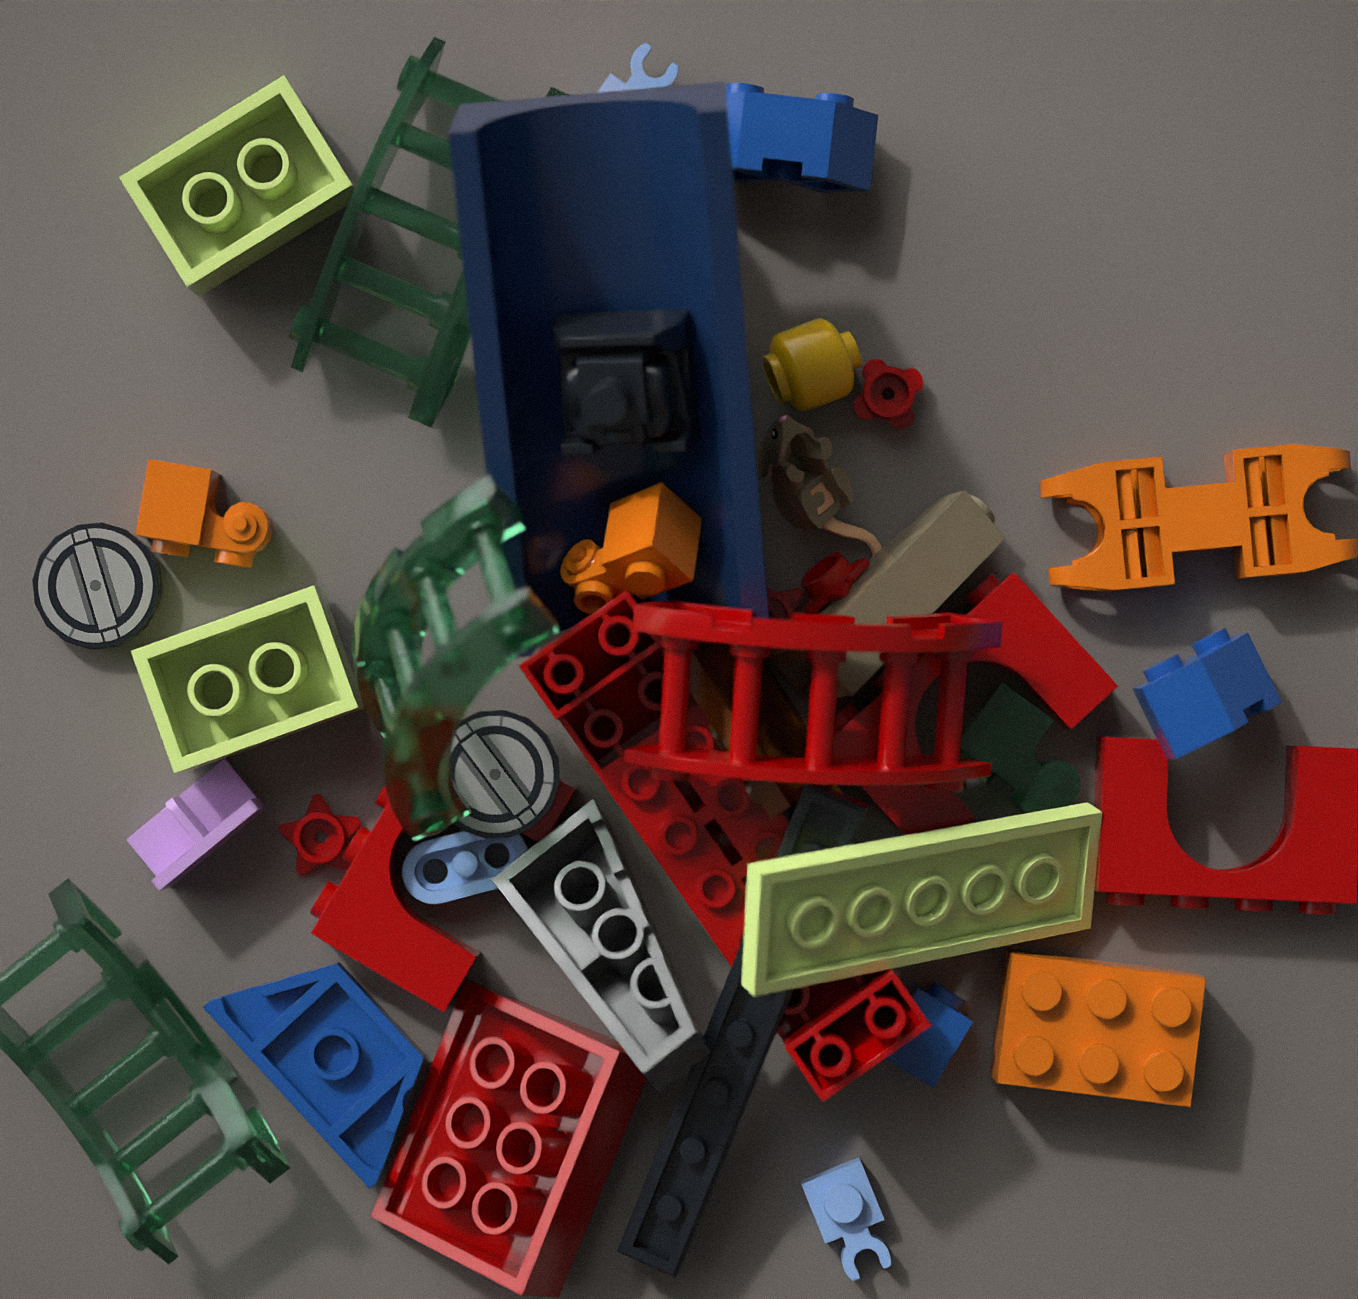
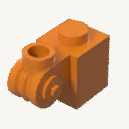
[135,459,274,568]
[560,483,702,614]

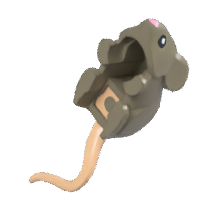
[755,416,882,556]

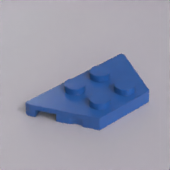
[203,962,426,1189]

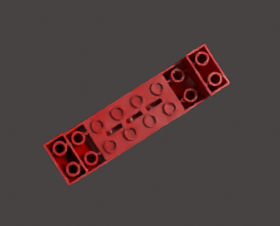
[518,590,931,1102]

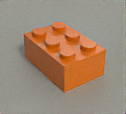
[990,948,1206,1107]

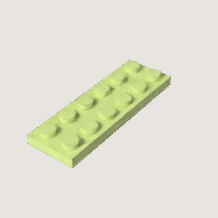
[741,802,1102,996]

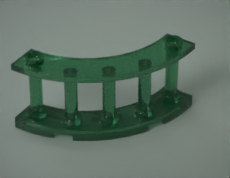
[289,37,570,428]
[351,474,559,842]
[0,878,290,1265]

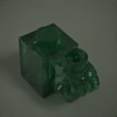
[960,682,1080,813]

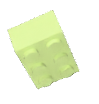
[119,75,360,297]
[131,585,366,773]

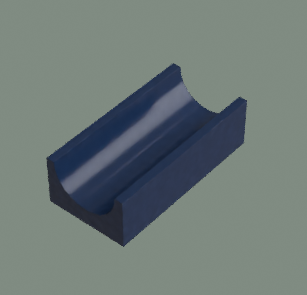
[448,82,769,659]

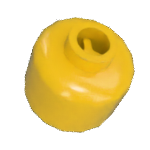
[762,318,862,412]

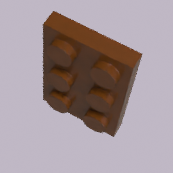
[689,640,834,819]

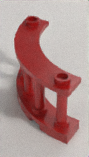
[624,600,1003,791]

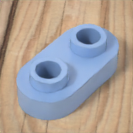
[402,831,529,904]

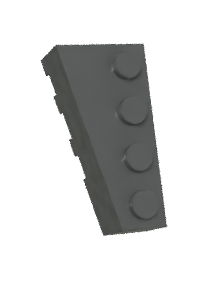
[492,799,710,1093]

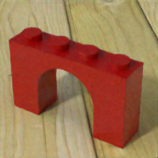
[832,572,1118,836]
[309,711,577,1012]
[1094,737,1358,915]

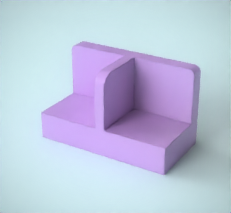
[126,758,268,891]

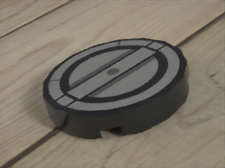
[32,522,163,649]
[431,710,560,839]

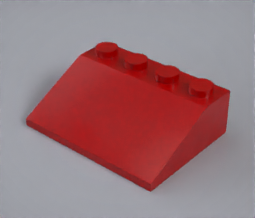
[370,980,647,1297]

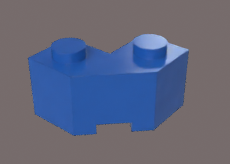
[726,83,878,193]
[1133,627,1282,759]

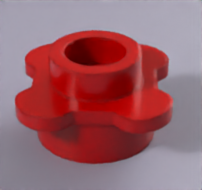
[853,359,923,430]

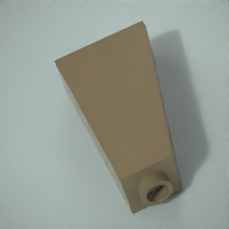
[765,490,1006,703]

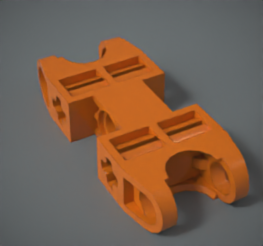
[1039,444,1358,592]

